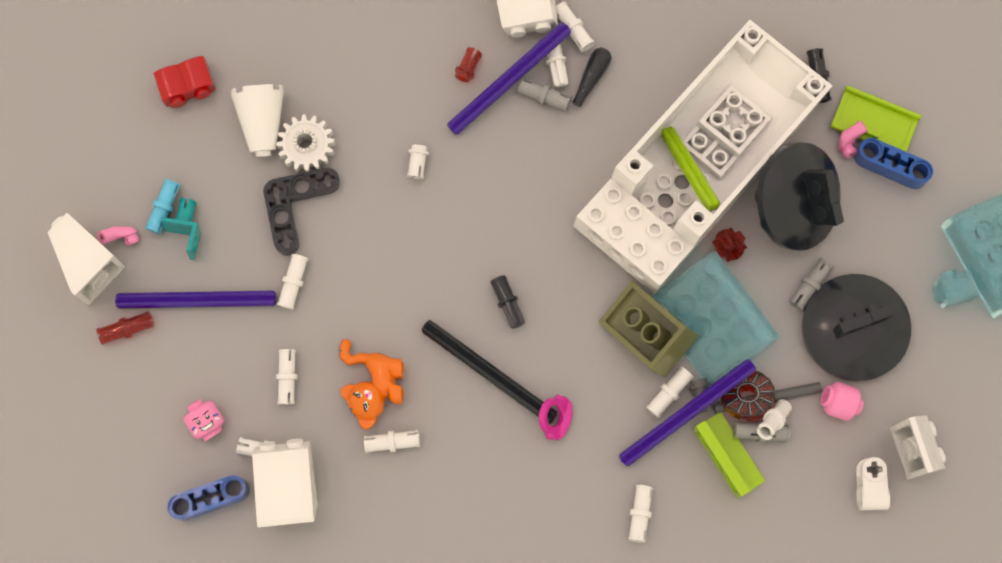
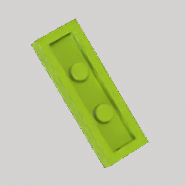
[693,413,765,499]

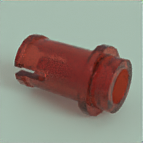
[455,47,482,83]

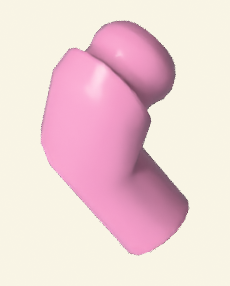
[838,120,868,158]
[97,226,139,246]

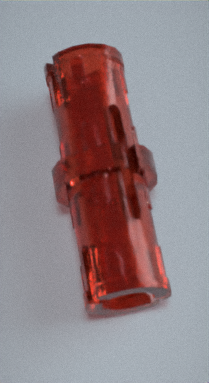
[96,311,154,345]

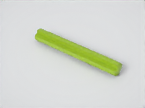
[661,126,720,212]

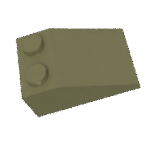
[599,281,699,377]

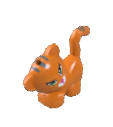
[339,339,405,429]

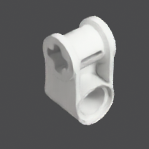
[856,457,890,511]

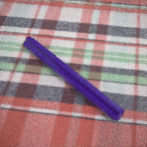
[447,22,571,135]
[115,291,277,309]
[619,359,756,466]

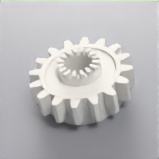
[276,114,335,172]

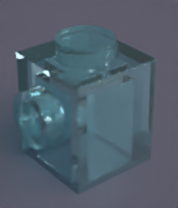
[932,270,979,309]

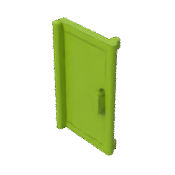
[830,85,921,152]

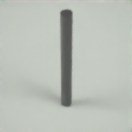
[713,382,822,414]

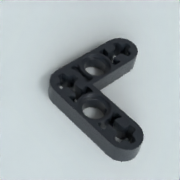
[263,168,340,256]

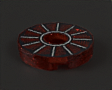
[721,371,775,421]

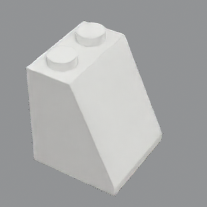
[497,0,558,38]
[48,213,125,306]
[252,438,318,527]

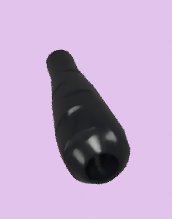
[572,47,612,107]

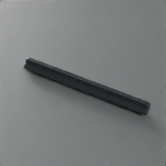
[422,320,558,424]

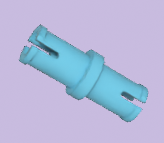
[145,179,181,234]

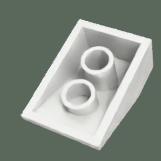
[889,415,946,480]

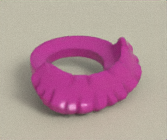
[539,394,573,440]

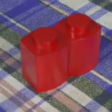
[153,56,216,108]

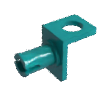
[161,198,201,260]

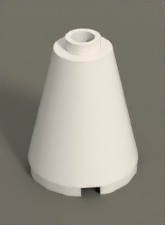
[230,84,284,157]

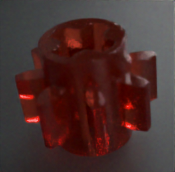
[712,227,747,262]

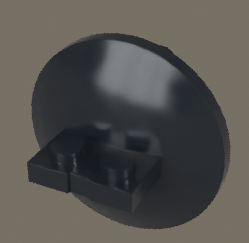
[755,142,844,251]
[802,274,911,381]

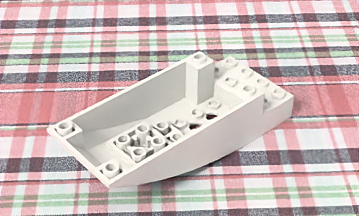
[573,20,832,294]

